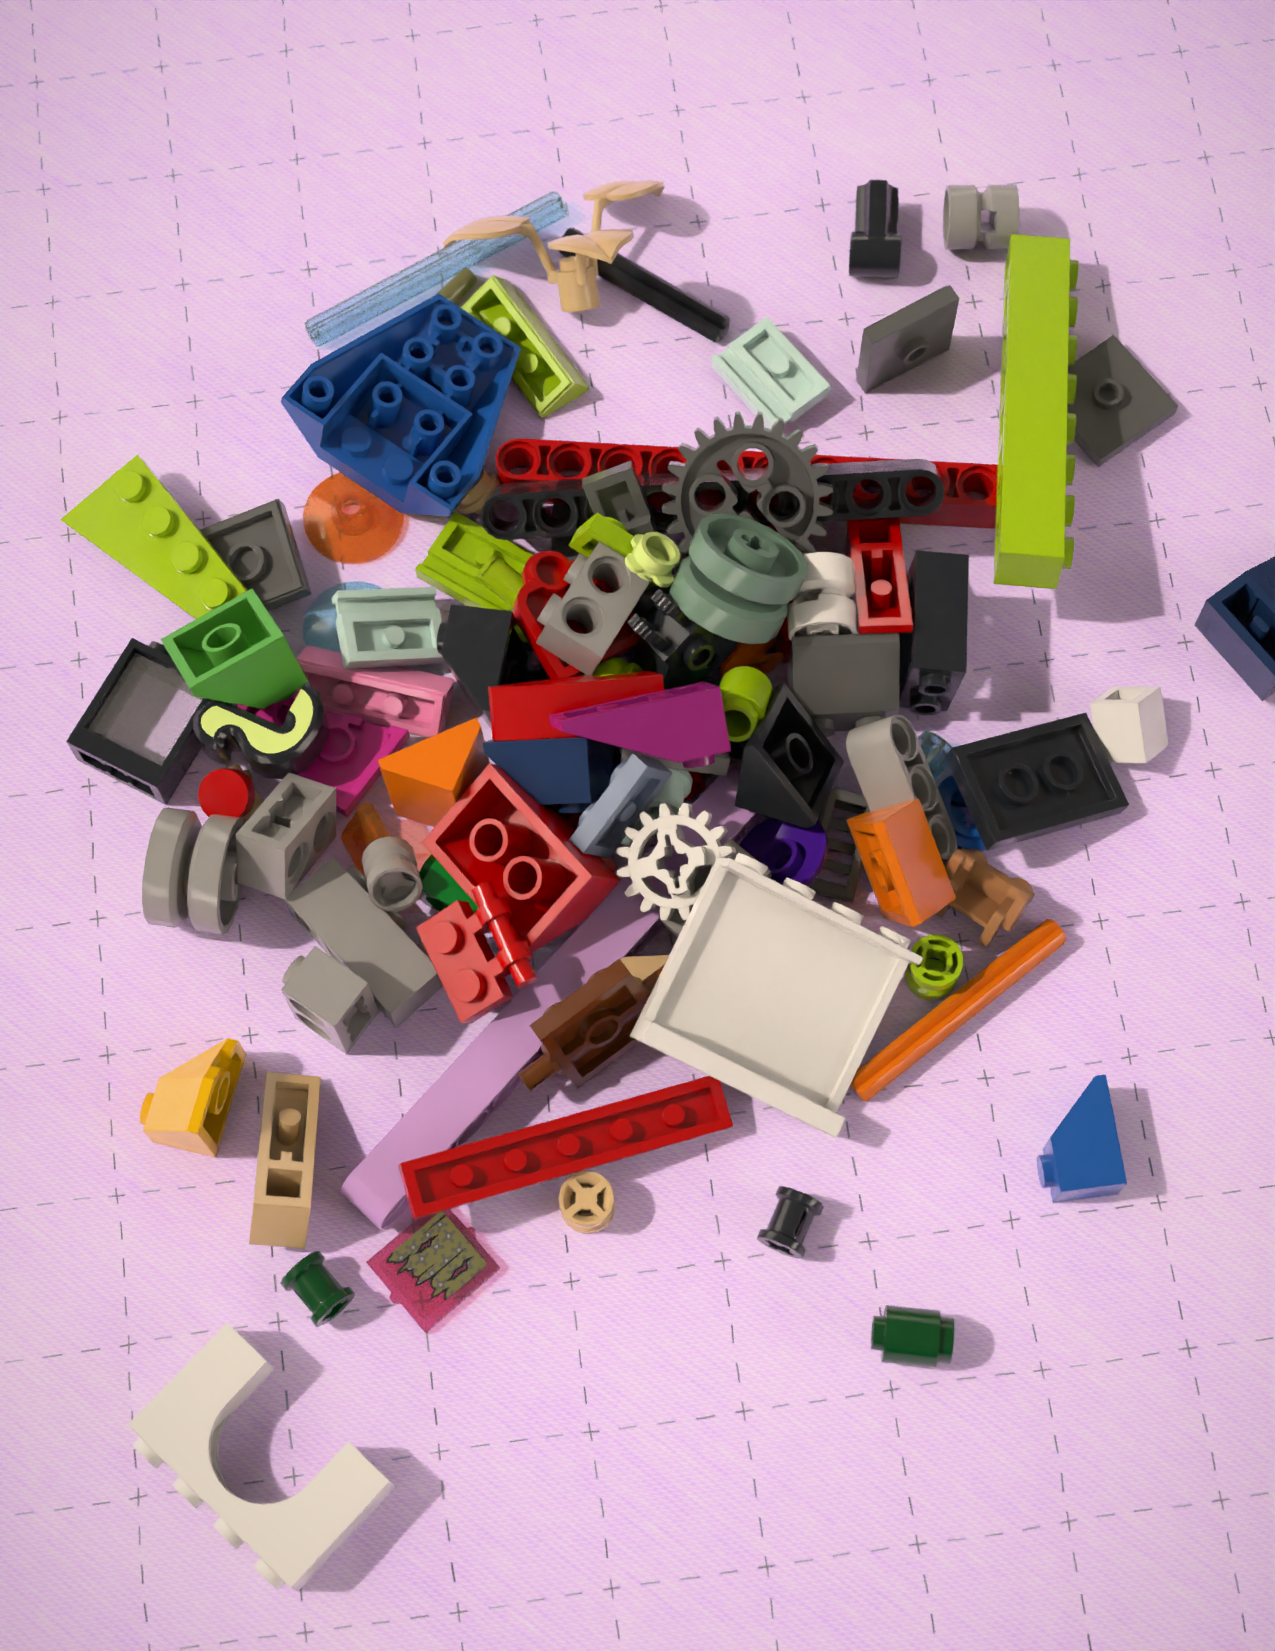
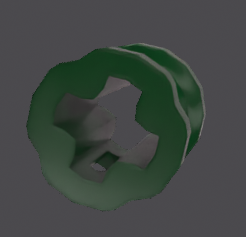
[280,1251,355,1327]

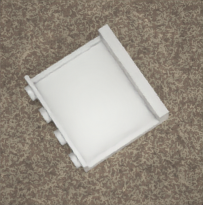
[630,853,923,1138]

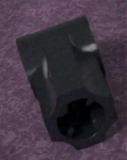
[849,180,901,278]

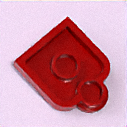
[513,551,639,679]

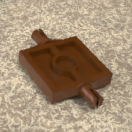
[517,959,665,1092]

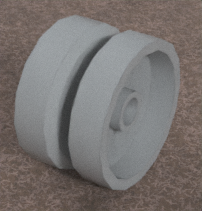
[142,807,245,935]

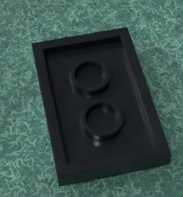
[945,712,1129,851]

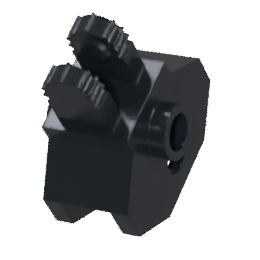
[628,589,737,690]

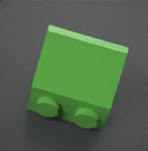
[161,589,309,709]

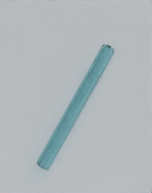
[305,191,567,346]

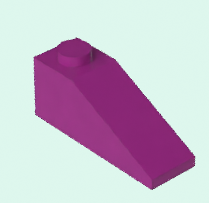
[549,682,731,768]

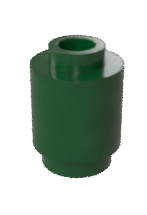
[870,1305,954,1368]

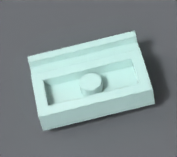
[711,317,830,429]
[332,587,445,669]

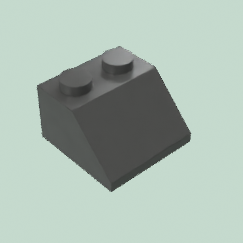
[787,633,900,738]

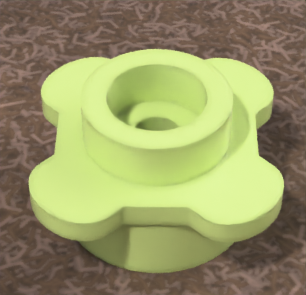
[625,532,680,587]

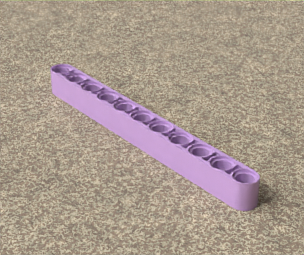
[340,764,765,1230]

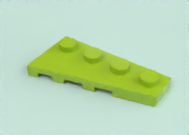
[60,454,248,620]

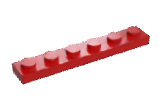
[398,1076,733,1220]

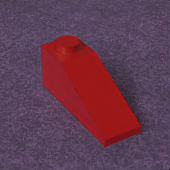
[844,517,913,634]

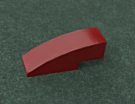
[488,671,664,741]

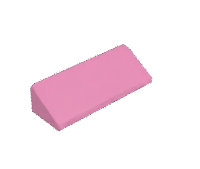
[292,646,455,738]

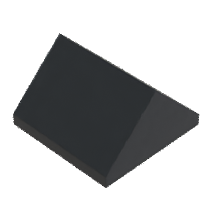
[734,682,844,828]

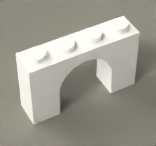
[128,1323,395,1591]

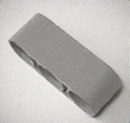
[846,714,957,862]

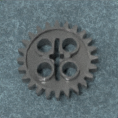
[662,411,833,553]

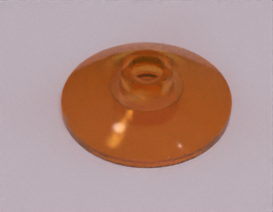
[303,473,404,564]

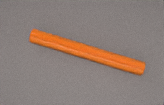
[850,919,1067,1101]

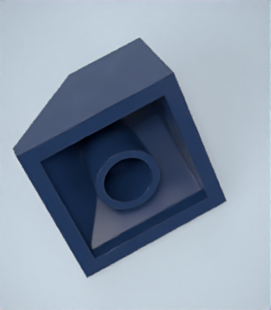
[483,737,616,813]

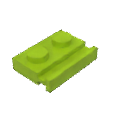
[415,511,533,611]

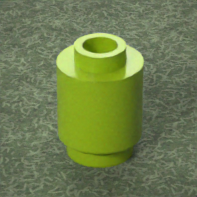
[719,666,773,742]

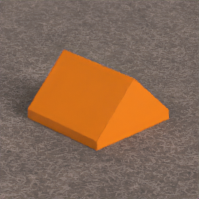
[377,717,490,827]
[846,798,956,927]

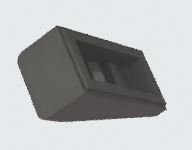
[808,788,870,903]

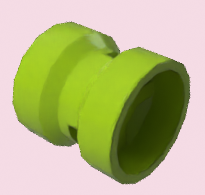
[905,934,963,1001]

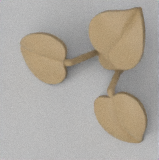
[443,180,665,312]

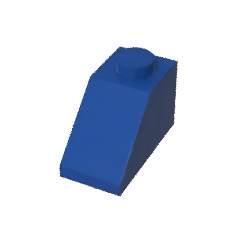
[1037,1074,1127,1203]

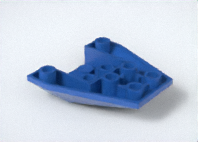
[281,293,521,516]

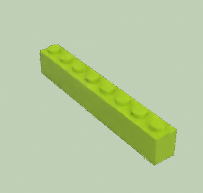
[993,234,1079,589]

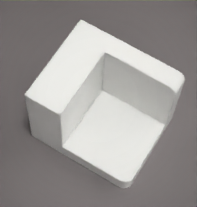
[1090,686,1168,763]

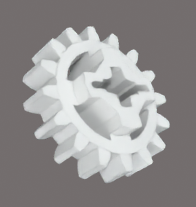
[616,803,736,921]

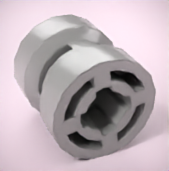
[362,836,423,912]

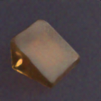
[341,802,389,878]

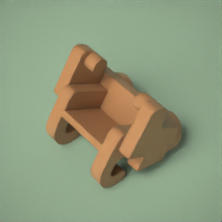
[935,847,1035,948]

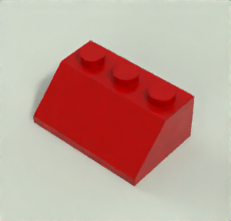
[422,763,621,953]

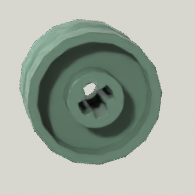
[670,514,808,644]

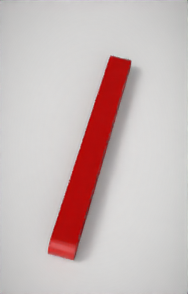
[495,438,997,529]

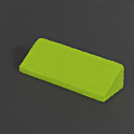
[461,275,590,418]

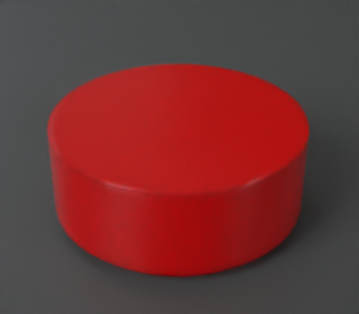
[198,768,255,818]

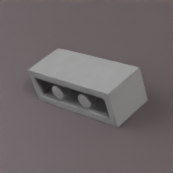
[285,857,443,1028]

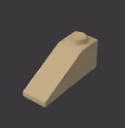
[249,1072,321,1249]

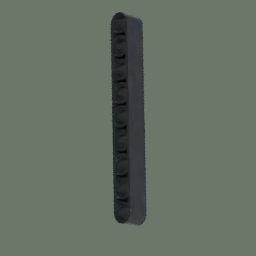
[480,459,945,540]

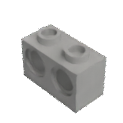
[536,541,650,675]
[236,773,336,900]
[281,946,379,1055]

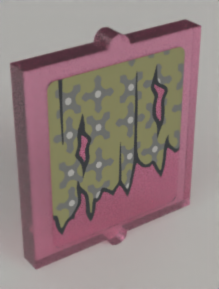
[366,1209,500,1334]

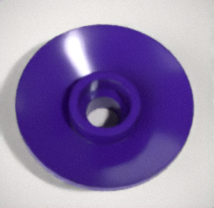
[739,817,829,887]

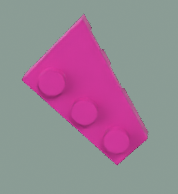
[236,697,410,818]

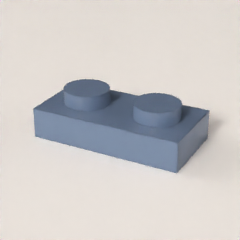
[569,753,673,858]

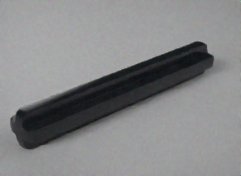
[559,228,730,342]

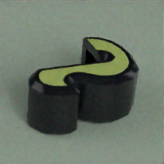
[193,682,329,779]

